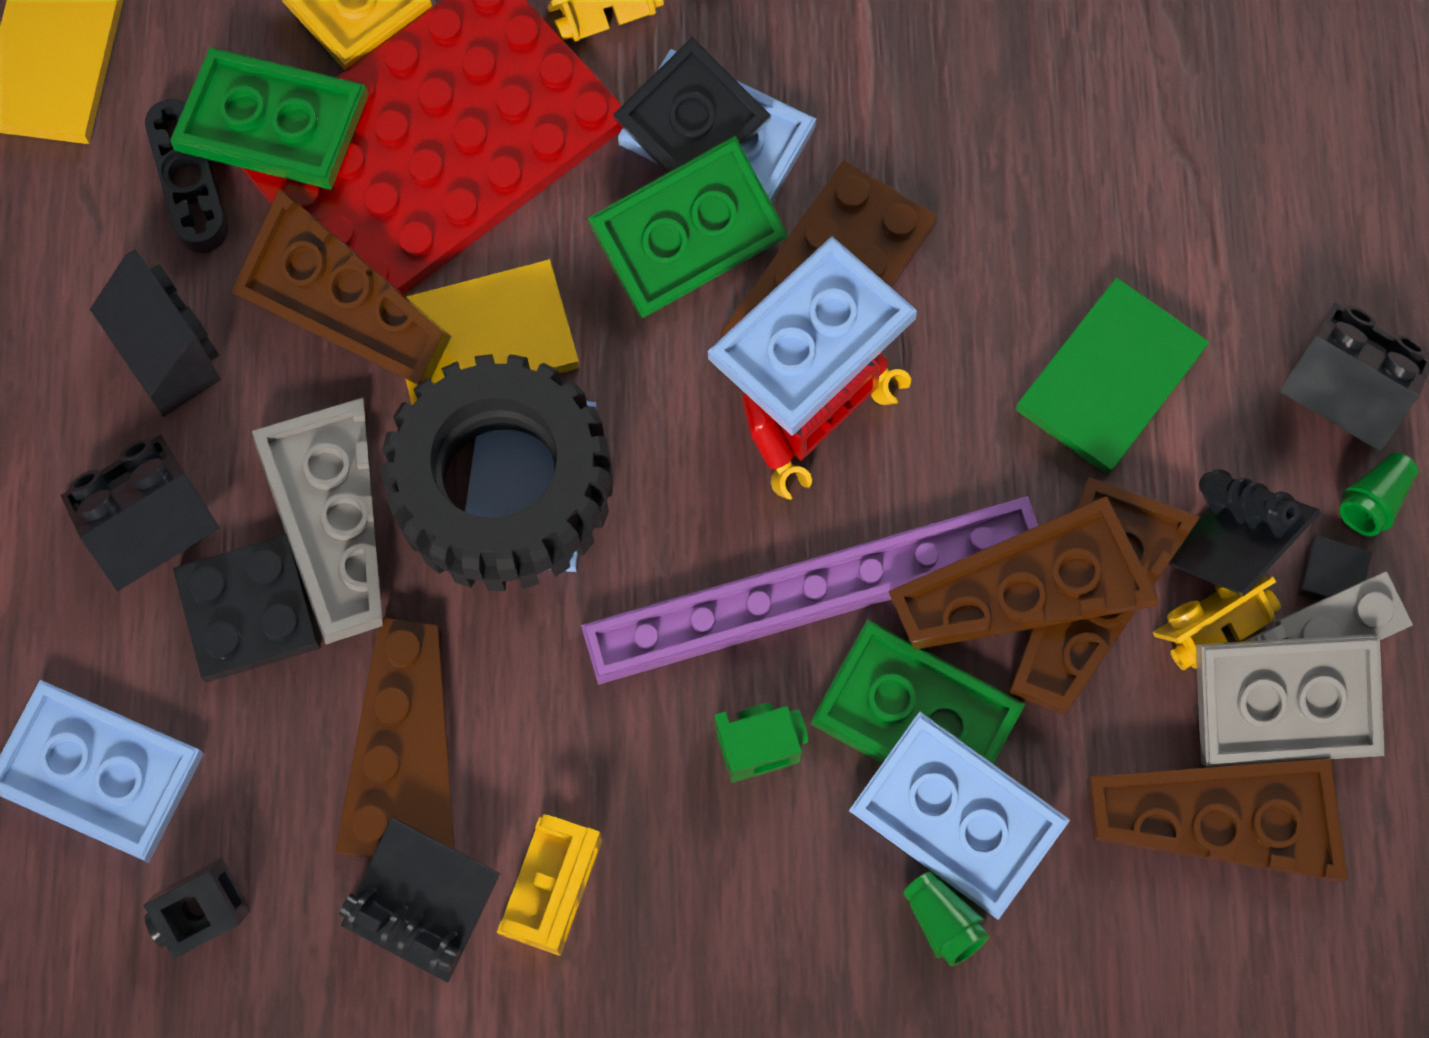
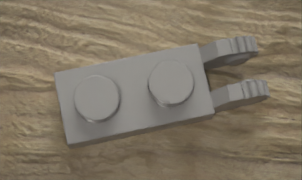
[1243,571,1413,642]

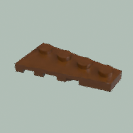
[230,190,452,385]
[1009,477,1200,715]
[888,496,1158,650]
[335,618,456,859]
[1087,759,1348,882]

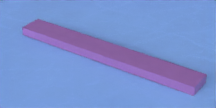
[581,496,1039,685]

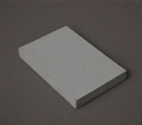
[1196,634,1384,767]

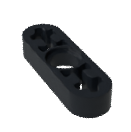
[145,99,228,253]

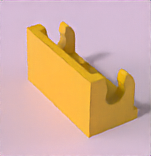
[497,814,602,956]

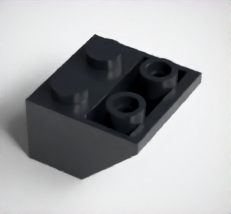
[90,249,221,417]
[1280,302,1429,451]
[60,434,220,592]

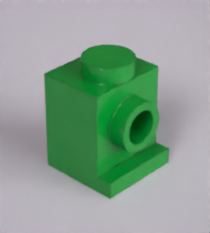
[714,703,809,783]

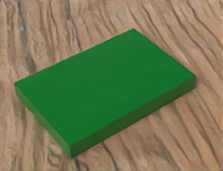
[170,47,369,190]
[586,136,789,318]
[1015,277,1209,476]
[810,620,1025,764]

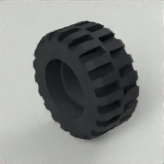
[381,354,613,591]

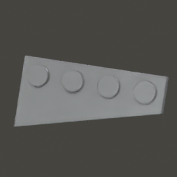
[252,398,383,645]

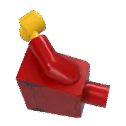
[742,353,911,500]

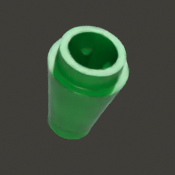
[1339,452,1419,536]
[903,871,989,967]

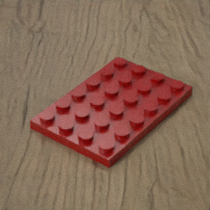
[239,0,623,294]

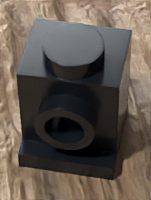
[143,857,251,959]

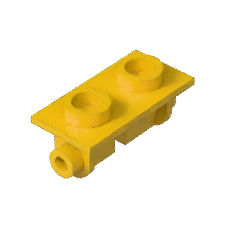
[547,0,664,43]
[1153,575,1281,671]

